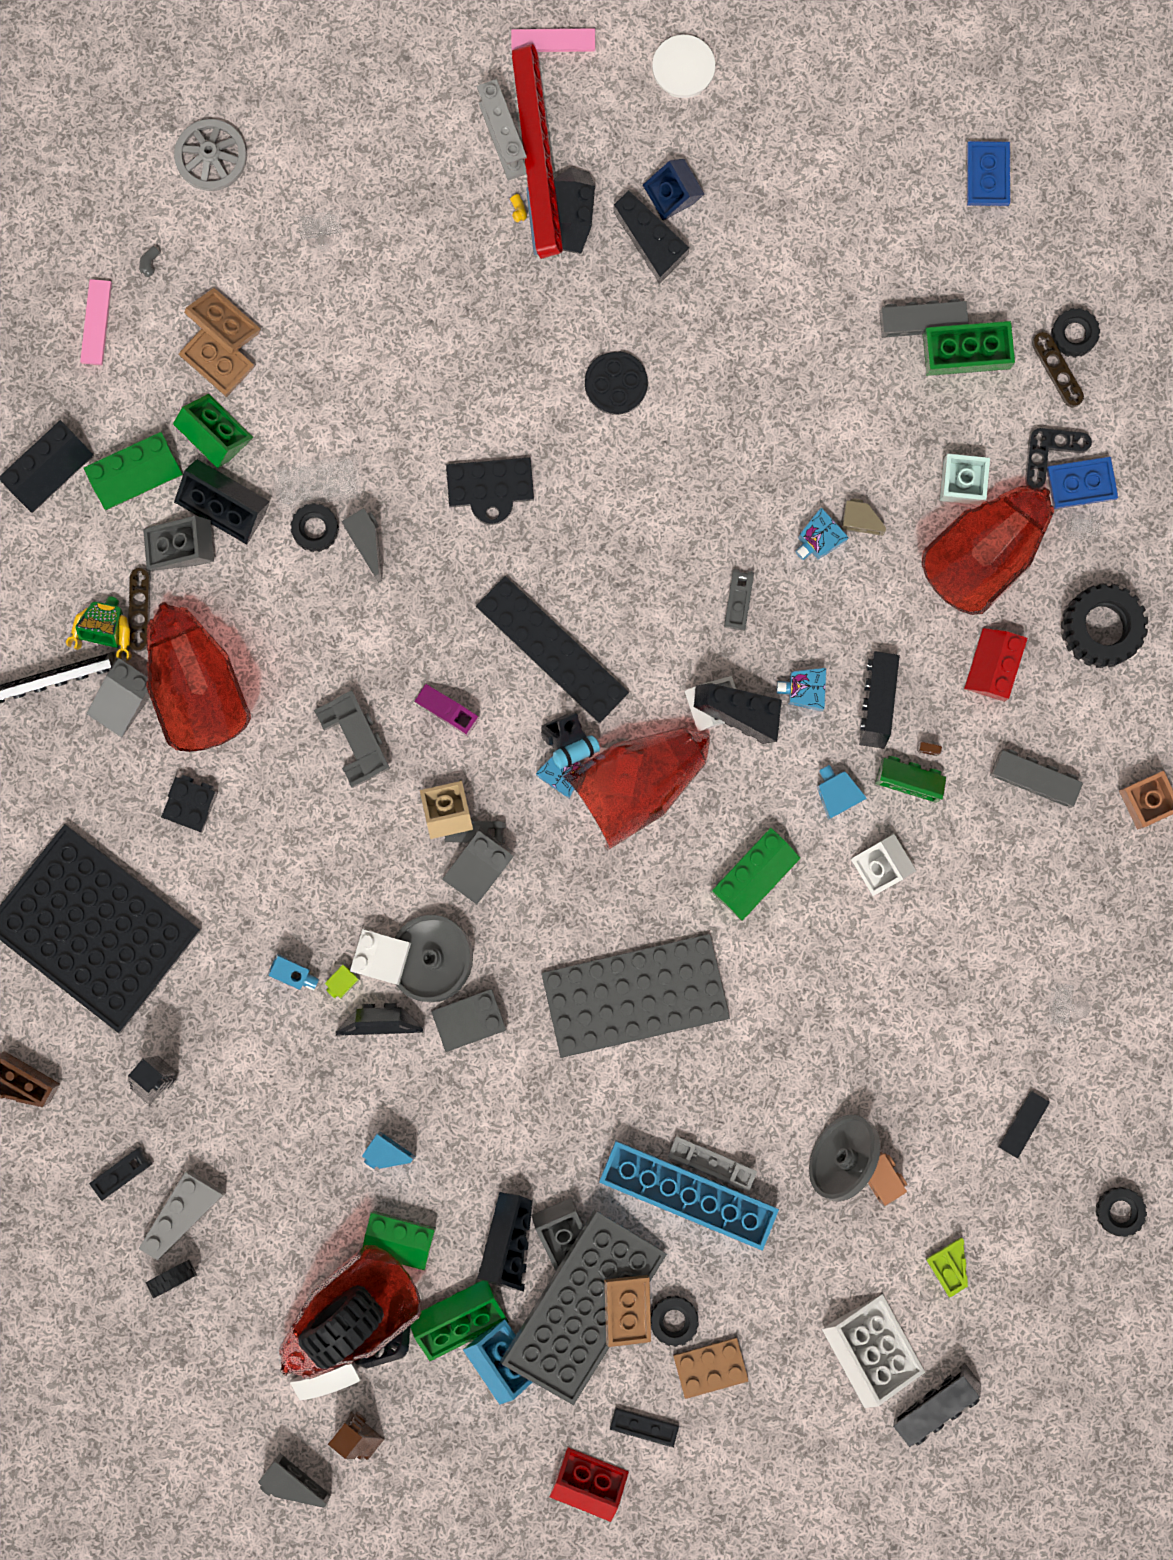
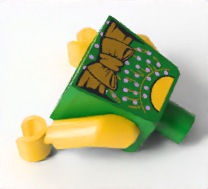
[66,596,132,661]

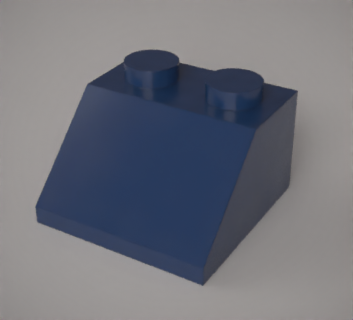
[643,159,705,221]

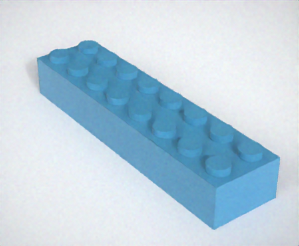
[599,1140,779,1251]

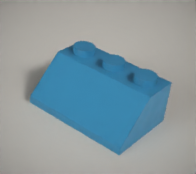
[463,1319,533,1405]

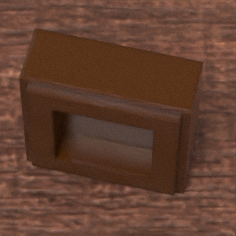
[917,742,942,756]

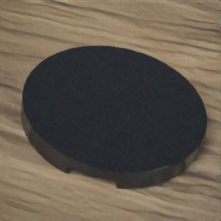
[584,351,648,415]

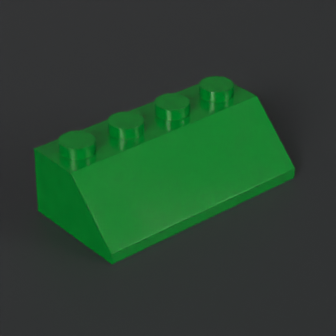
[83,432,183,511]
[711,828,801,921]
[411,1281,509,1361]

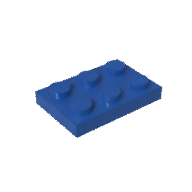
[967,141,1010,206]
[1047,457,1118,509]

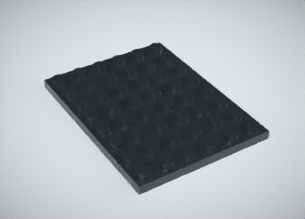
[0,824,201,1034]

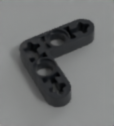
[1025,428,1092,490]
[354,1295,413,1369]

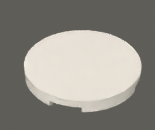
[652,35,715,98]

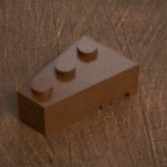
[0,1051,60,1107]
[328,1411,384,1460]

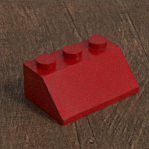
[964,628,1028,702]
[549,1447,629,1522]

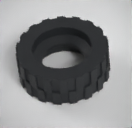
[1051,308,1100,358]
[290,503,339,552]
[1095,1187,1147,1237]
[146,1259,197,1299]
[650,1295,699,1347]

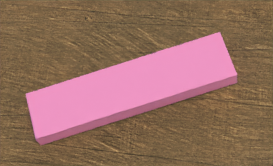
[511,28,595,52]
[80,279,112,365]

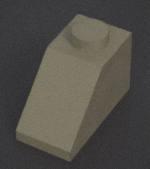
[841,498,886,536]

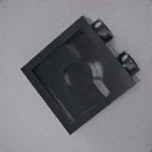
[161,775,218,833]

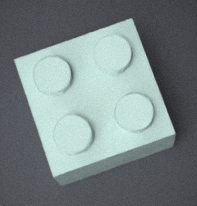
[940,454,990,505]

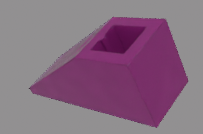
[414,684,479,737]

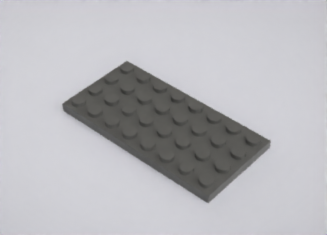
[541,934,730,1058]
[500,1209,667,1406]

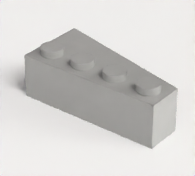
[139,1170,226,1260]

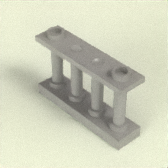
[477,79,527,181]

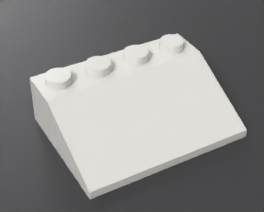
[822,1294,925,1408]

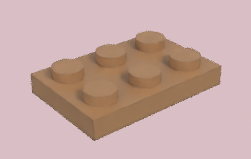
[184,288,261,354]
[179,329,255,398]
[604,1275,651,1347]
[673,1337,749,1399]

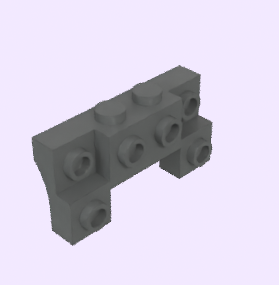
[314,690,390,788]

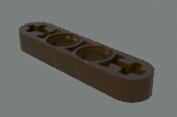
[1032,332,1084,408]
[128,568,150,652]

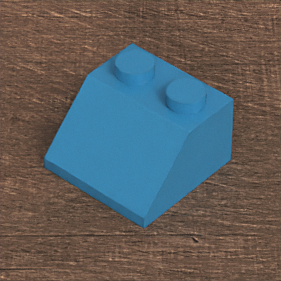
[362,1132,416,1169]

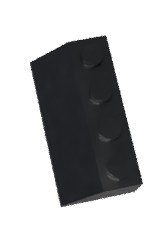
[0,420,94,513]
[174,459,270,545]

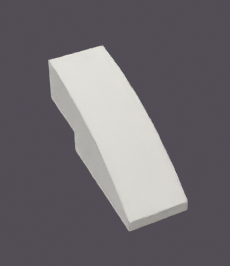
[290,1355,360,1400]

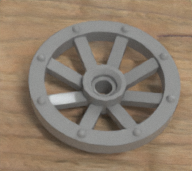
[174,119,247,191]

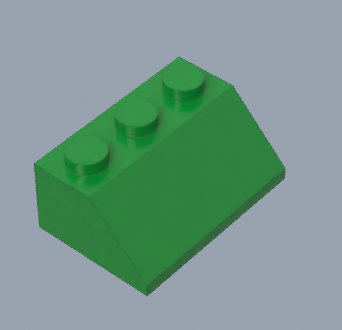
[173,394,253,468]
[875,756,946,803]
[361,1211,436,1271]

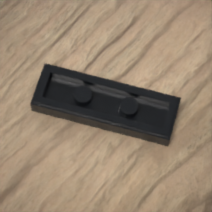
[998,1091,1050,1159]
[610,1407,679,1448]

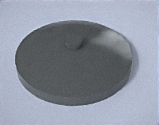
[395,915,473,1003]
[809,1114,880,1202]

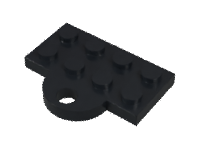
[446,457,534,525]

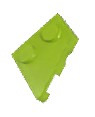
[926,1237,968,1298]

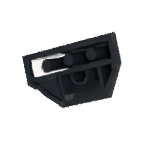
[554,167,595,254]
[335,1003,424,1036]

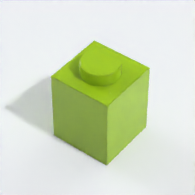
[325,965,360,999]

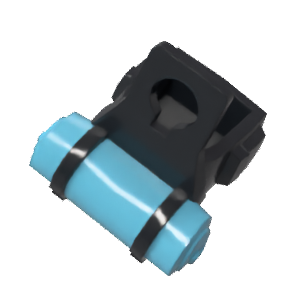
[541,712,600,769]

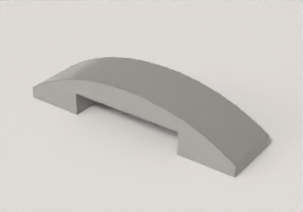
[668,1136,757,1192]

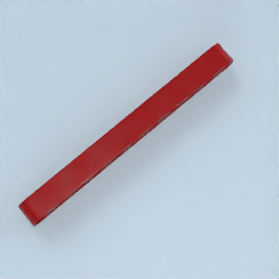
[512,44,563,259]

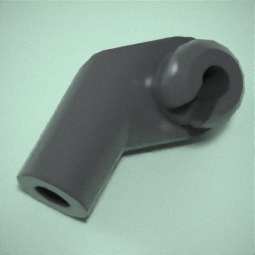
[139,246,160,277]

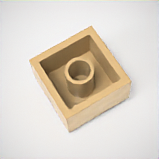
[420,781,473,839]

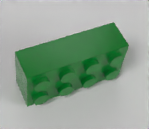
[922,321,1015,376]

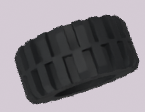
[1061,583,1148,668]
[298,1285,384,1369]

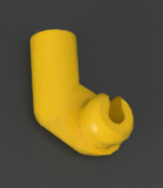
[510,194,527,222]

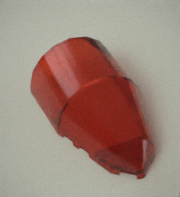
[921,486,1054,615]
[146,602,251,752]
[563,727,710,851]
[279,1245,422,1379]

